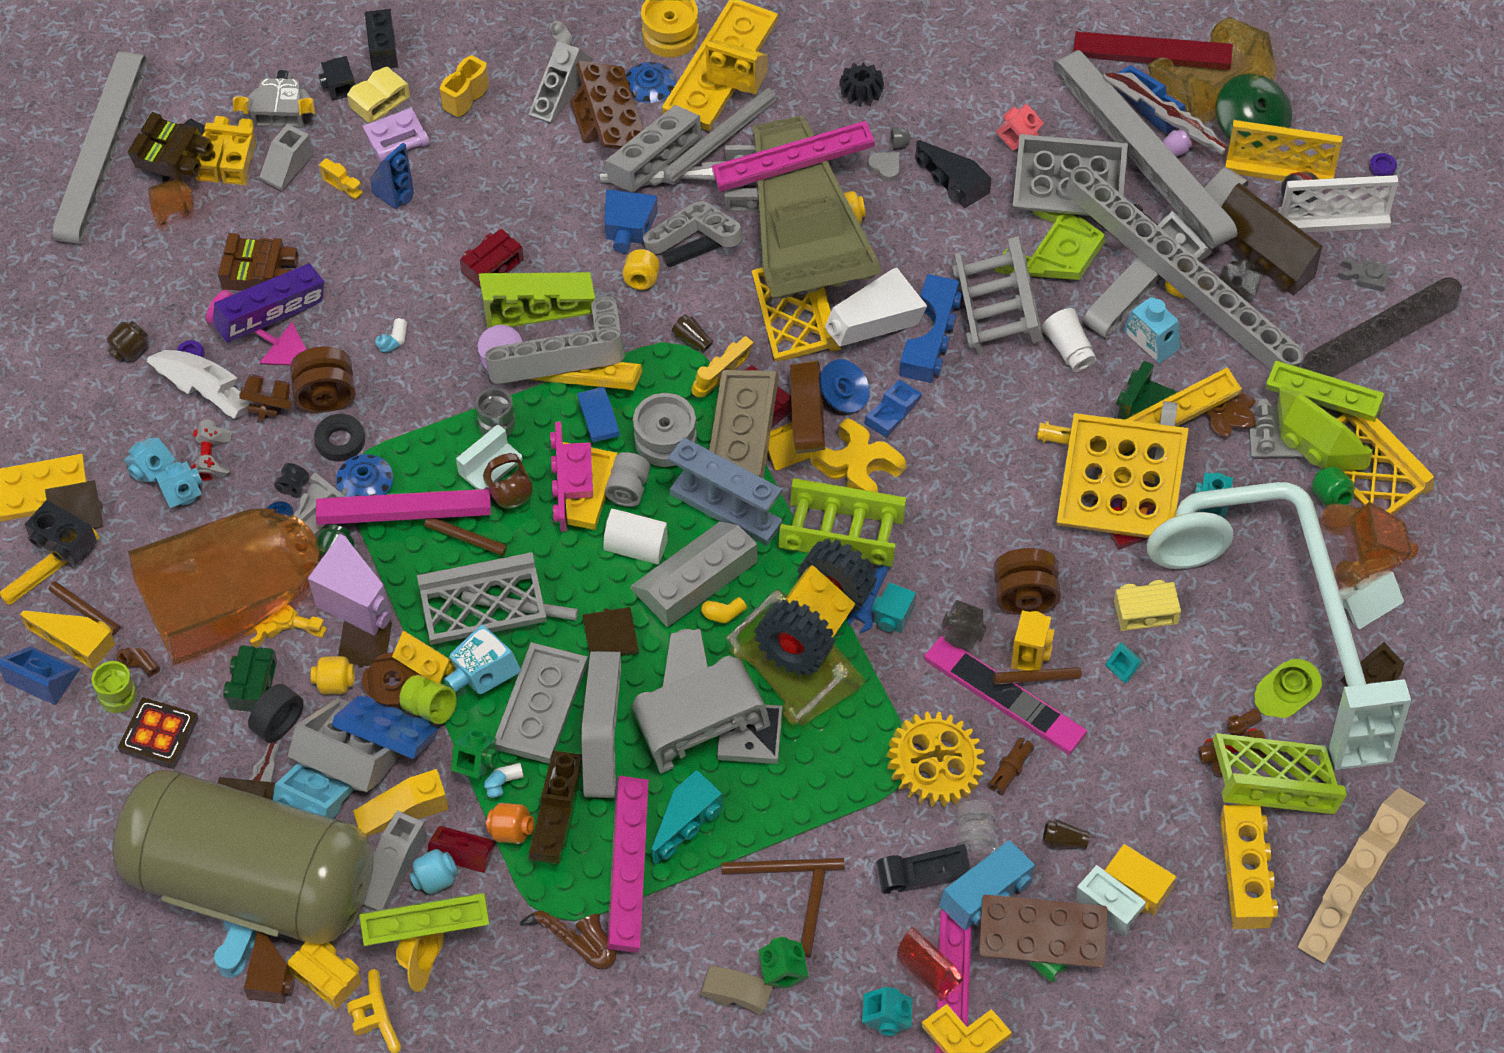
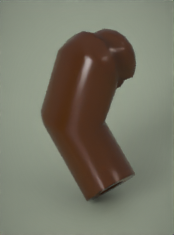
[116,648,160,678]
[1227,708,1262,736]

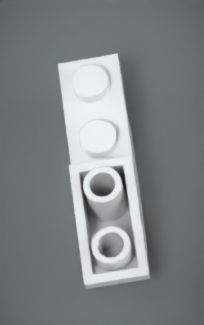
[147,350,254,419]

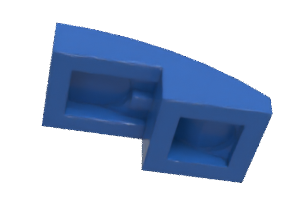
[864,379,922,438]
[577,387,620,443]

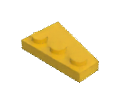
[562,442,618,530]

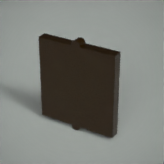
[45,480,104,528]
[583,607,639,657]
[338,620,392,668]

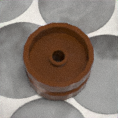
[290,346,356,414]
[993,548,1061,615]

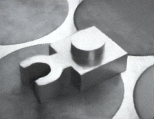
[1339,259,1390,292]

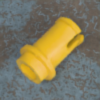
[1037,421,1072,446]

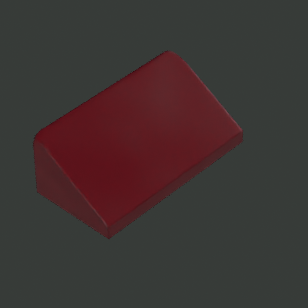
[428,826,496,873]

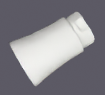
[1041,308,1097,372]

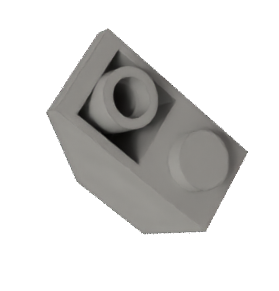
[260,124,313,191]

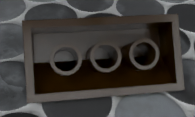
[1221,183,1322,296]

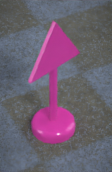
[205,290,306,365]

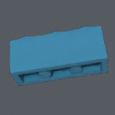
[939,840,1035,931]

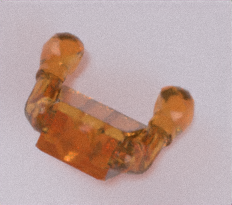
[1322,502,1418,588]

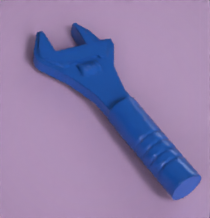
[848,565,889,633]

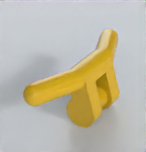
[346,969,401,1053]

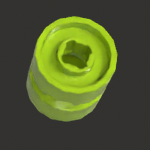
[91,661,137,713]
[399,675,457,724]

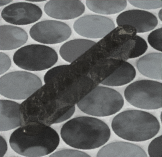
[1301,277,1462,377]

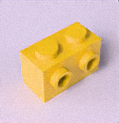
[1011,610,1055,671]

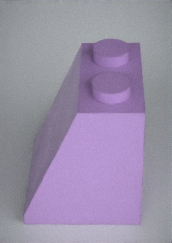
[308,534,391,636]

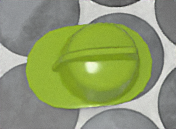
[1254,659,1322,718]

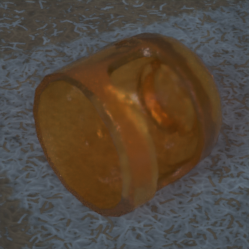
[148,180,194,228]

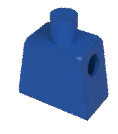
[605,189,658,253]

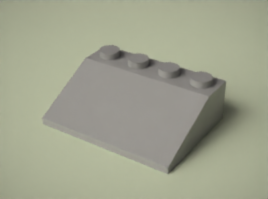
[1012,134,1128,218]

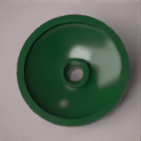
[1215,73,1292,148]

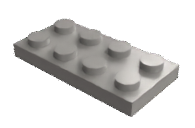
[495,642,588,764]

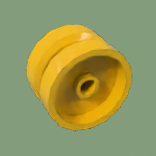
[641,0,699,58]

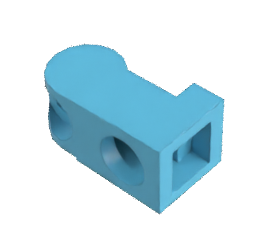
[214,921,257,978]

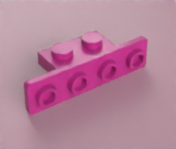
[550,422,593,532]

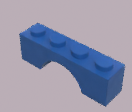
[900,274,963,383]

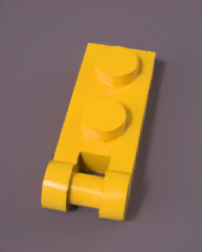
[691,336,754,397]

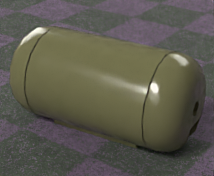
[112,770,373,944]

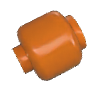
[486,803,534,844]

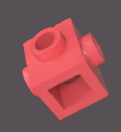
[995,103,1044,151]

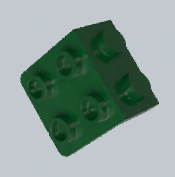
[1116,361,1178,427]

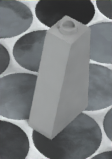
[663,629,718,737]

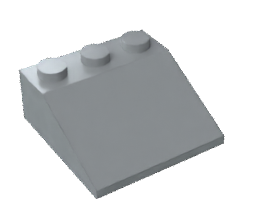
[288,698,401,792]

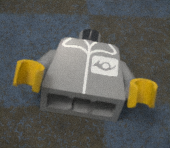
[233,70,315,128]

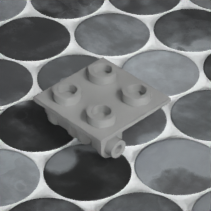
[1249,399,1305,458]

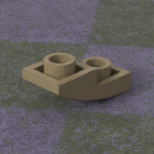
[700,966,772,1015]

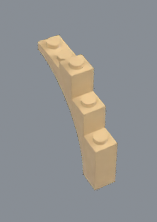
[1298,788,1426,963]

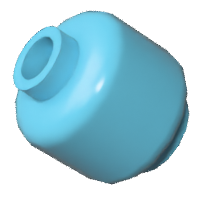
[410,849,458,895]

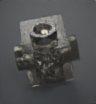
[1219,258,1265,300]
[941,600,987,650]

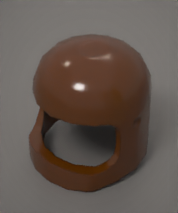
[483,453,533,509]

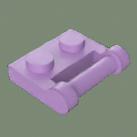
[363,108,430,163]

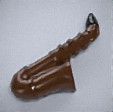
[520,910,617,969]

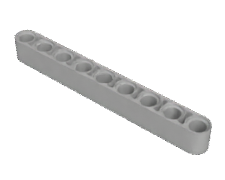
[53,51,147,245]
[1083,167,1249,339]

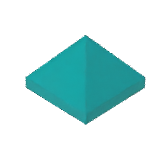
[1105,642,1143,684]

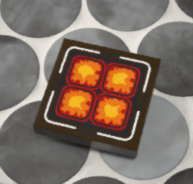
[118,697,198,769]

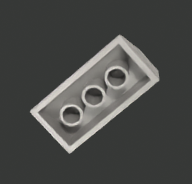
[630,521,757,628]

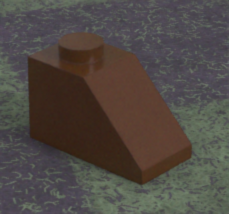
[244,931,295,1004]

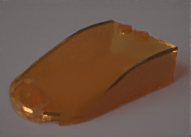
[128,508,320,665]

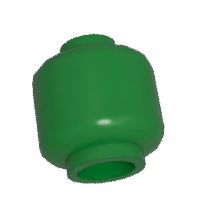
[1311,466,1355,509]

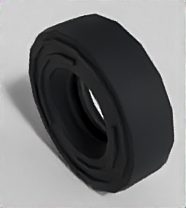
[314,413,366,462]

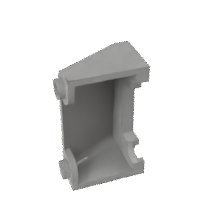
[631,656,771,774]

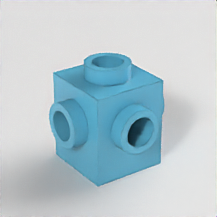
[123,438,176,482]
[155,461,203,508]

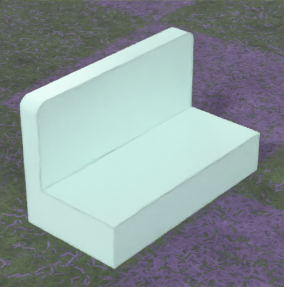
[456,424,522,490]
[1339,567,1404,629]
[1076,865,1146,937]

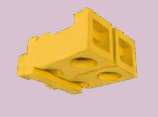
[196,116,256,185]

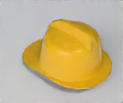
[396,932,444,992]

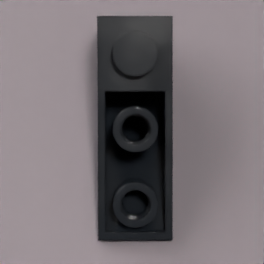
[915,140,991,208]

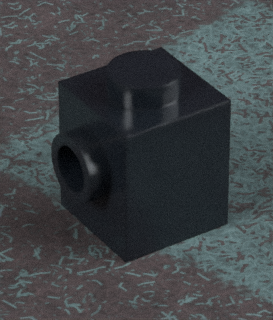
[318,56,356,101]

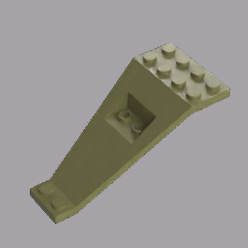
[751,115,882,299]

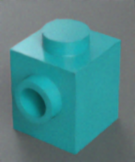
[872,582,916,634]

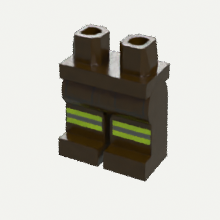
[127,112,214,181]

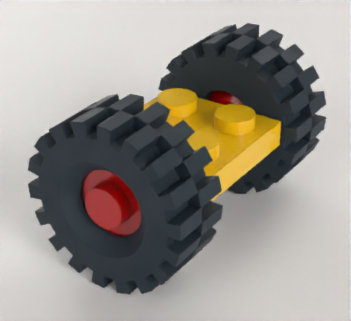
[755,539,876,676]

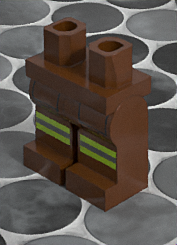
[218,233,299,291]

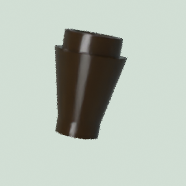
[672,314,714,353]
[1043,819,1090,850]

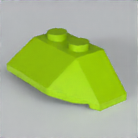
[1277,386,1373,470]

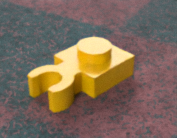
[319,158,363,200]

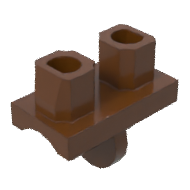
[239,374,291,423]

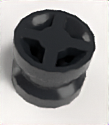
[274,463,310,498]

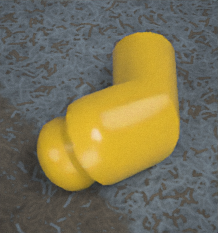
[701,597,747,623]

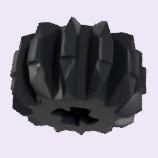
[839,62,884,107]

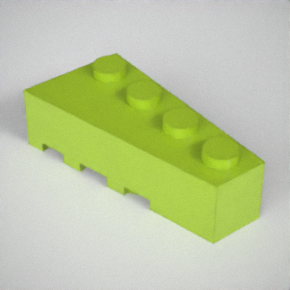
[479,272,596,329]

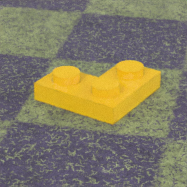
[922,1004,1012,1053]

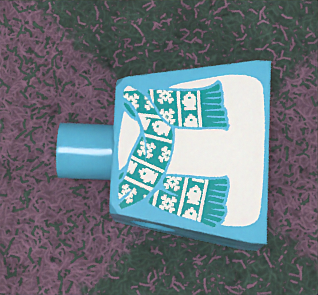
[1123,297,1180,364]
[444,624,521,694]

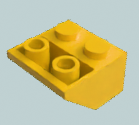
[706,40,768,95]

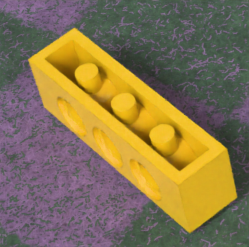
[1220,804,1278,929]

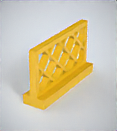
[1225,120,1343,181]
[752,267,841,362]
[1337,413,1434,524]

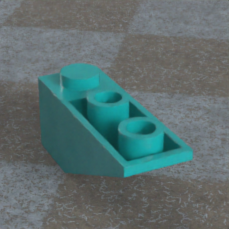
[652,770,723,865]

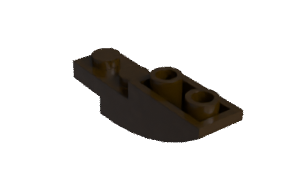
[529,751,582,864]

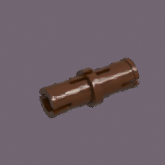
[987,738,1034,796]

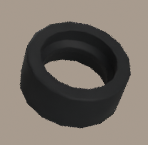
[248,684,304,743]

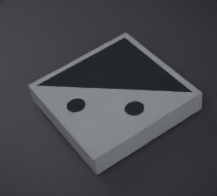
[718,705,783,764]

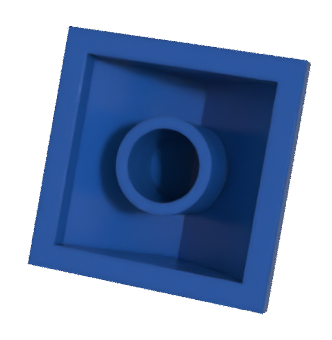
[0,646,80,705]

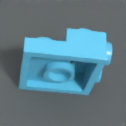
[273,763,355,818]

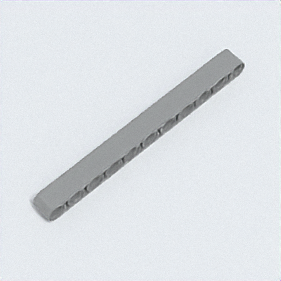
[1054,50,1237,249]
[1066,166,1303,370]

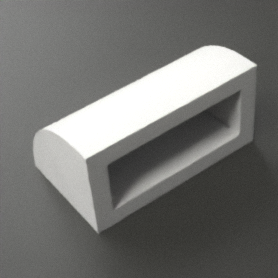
[603,508,668,565]

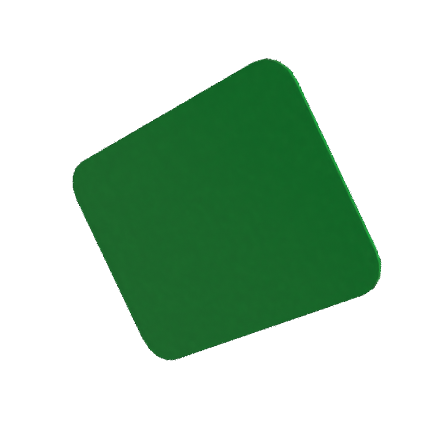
[357,342,902,922]

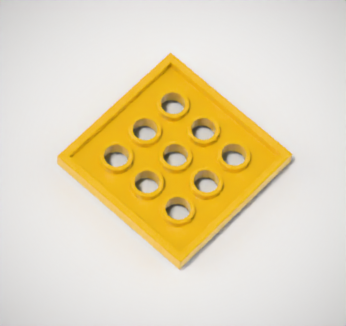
[1057,413,1189,538]

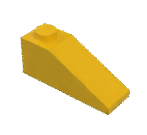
[20,611,115,670]
[353,769,449,836]

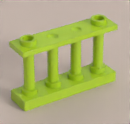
[779,478,907,567]

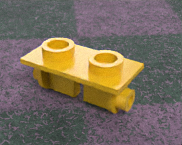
[392,631,455,683]

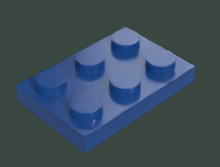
[332,696,439,759]

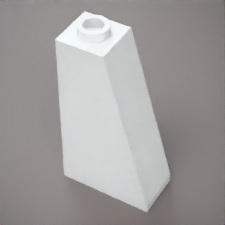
[825,268,927,346]

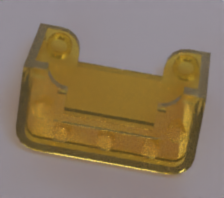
[1148,16,1276,123]
[726,589,866,725]

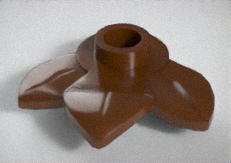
[1205,393,1256,439]

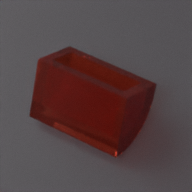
[897,926,963,1001]

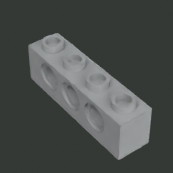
[605,105,702,192]

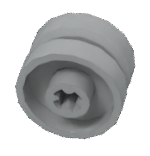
[633,393,697,467]

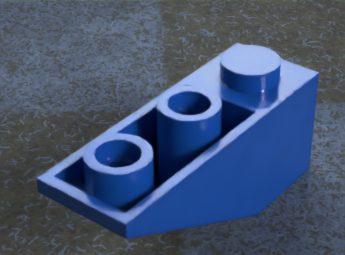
[370,143,414,209]

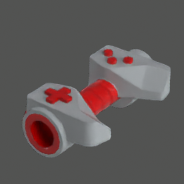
[191,420,232,481]

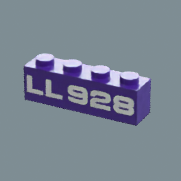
[213,263,324,343]

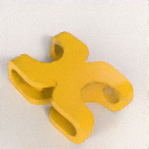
[810,418,907,492]

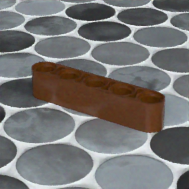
[790,360,825,454]

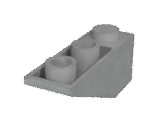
[528,41,592,123]
[363,810,428,911]

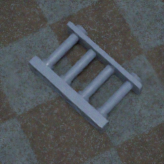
[668,437,783,546]

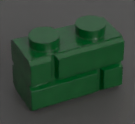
[223,645,277,712]

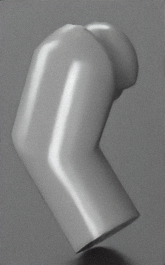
[549,21,573,53]

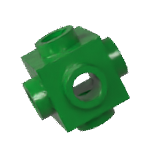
[451,730,498,779]
[758,937,809,989]

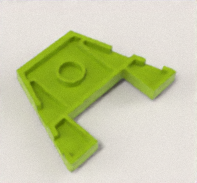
[994,211,1106,280]

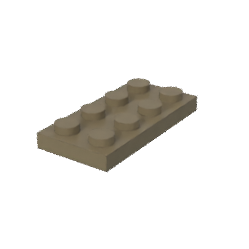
[709,370,779,478]

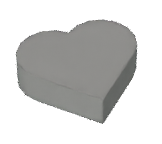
[868,152,900,182]

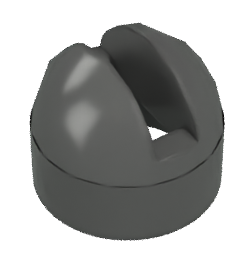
[890,127,911,149]

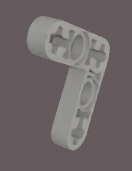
[643,201,744,254]

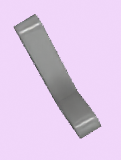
[485,296,625,384]
[582,651,621,798]

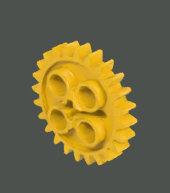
[886,711,985,807]

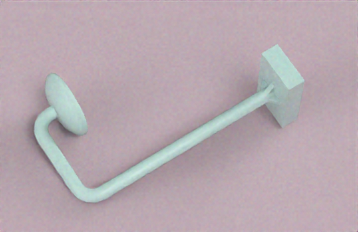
[1147,482,1411,770]

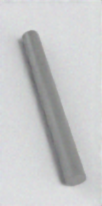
[462,591,578,621]

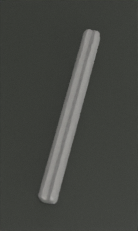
[663,88,776,182]

